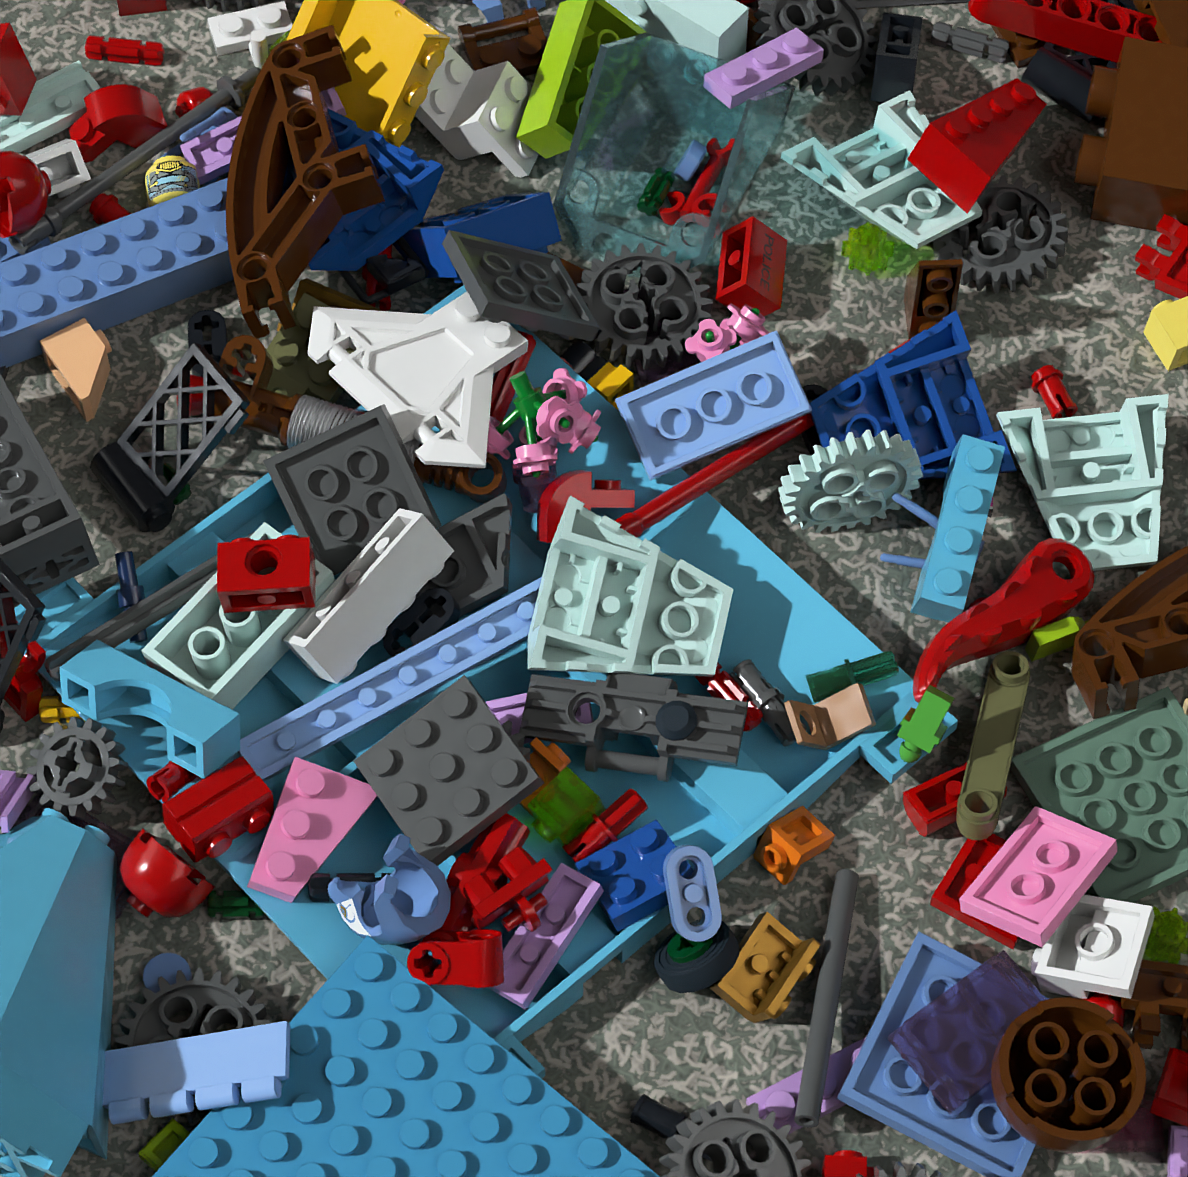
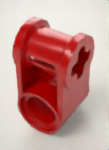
[407,929,504,988]

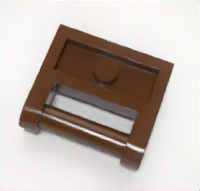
[458,7,547,77]

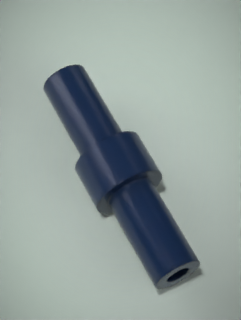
[115,551,148,643]

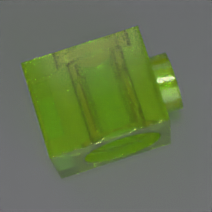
[527,766,605,845]

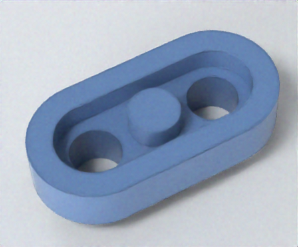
[663,845,722,942]

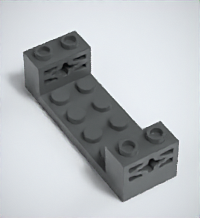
[0,374,100,603]

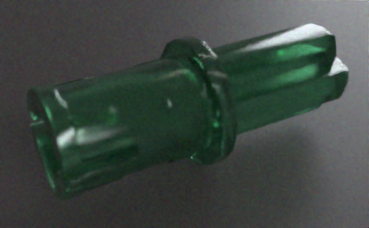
[806,651,899,703]

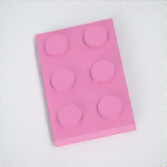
[959,806,1118,947]

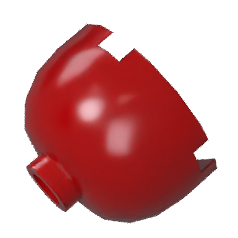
[0,151,51,239]
[120,828,215,918]

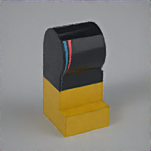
[559,341,634,410]

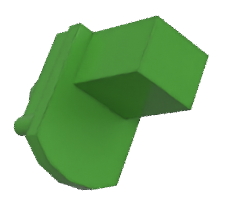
[897,685,955,763]

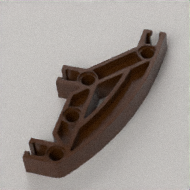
[226,25,385,339]
[1071,546,1188,719]

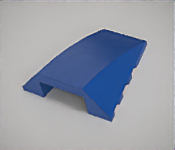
[281,109,444,271]
[809,310,1017,480]

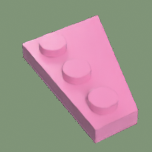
[247,757,378,903]

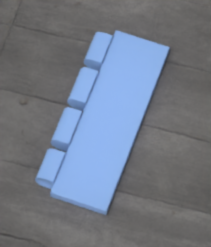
[103,1021,290,1125]

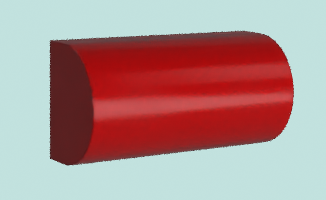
[903,762,1007,837]

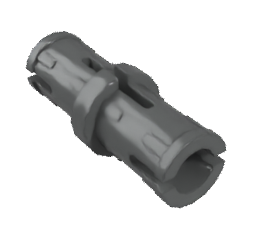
[729,659,807,746]

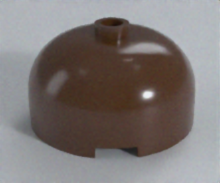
[991,997,1146,1153]

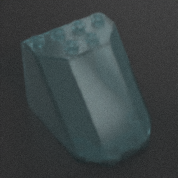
[553,32,796,285]

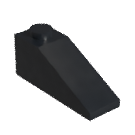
[871,12,923,104]

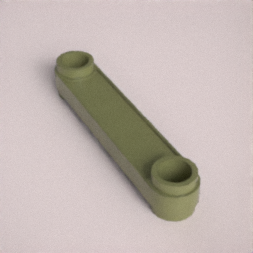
[956,651,1030,840]

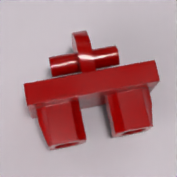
[463,846,552,932]

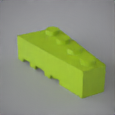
[516,0,649,159]

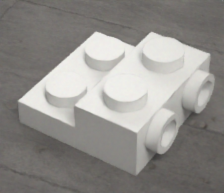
[1031,894,1155,999]

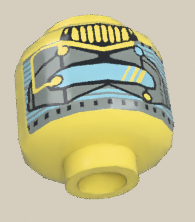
[145,155,200,207]

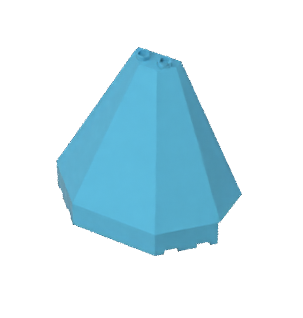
[0,808,117,1177]

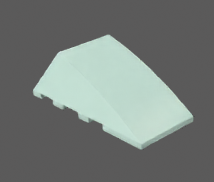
[781,90,982,249]
[996,394,1169,574]
[528,496,733,677]

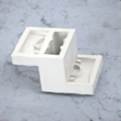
[415,43,539,178]

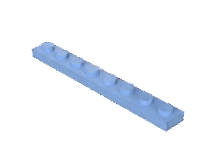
[237,577,542,782]

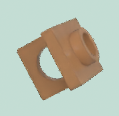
[784,683,876,751]

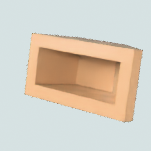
[40,317,112,422]

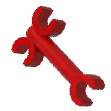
[658,138,740,227]

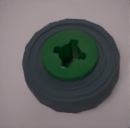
[654,919,739,993]

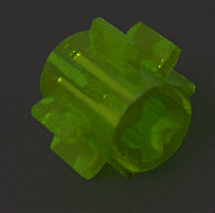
[841,222,895,276]
[1144,906,1188,964]

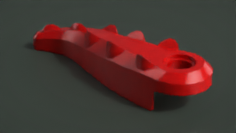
[913,538,1095,703]

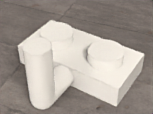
[207,1,293,69]

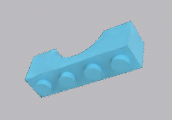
[910,434,1005,623]
[59,640,240,779]

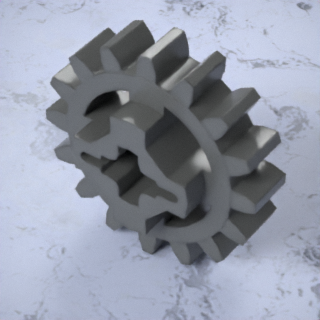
[27,717,128,820]

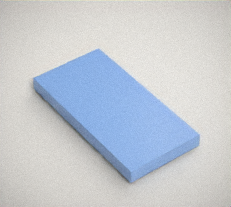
[615,330,812,481]

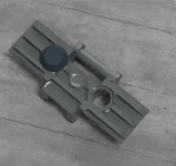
[519,673,748,782]

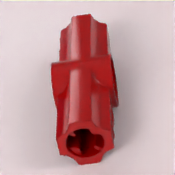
[426,813,530,941]

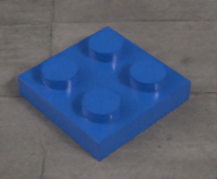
[574,819,694,932]

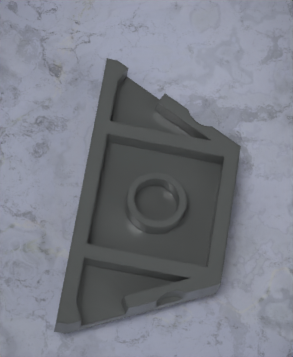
[401,493,512,618]

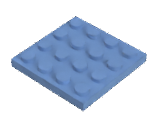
[836,932,1049,1177]

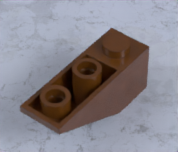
[904,259,963,339]

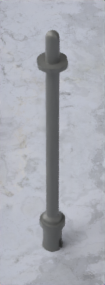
[8,67,261,254]

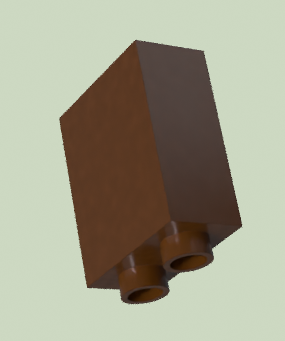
[1074,37,1188,231]

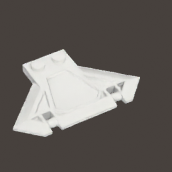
[308,291,528,468]

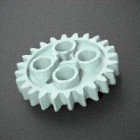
[778,430,923,533]

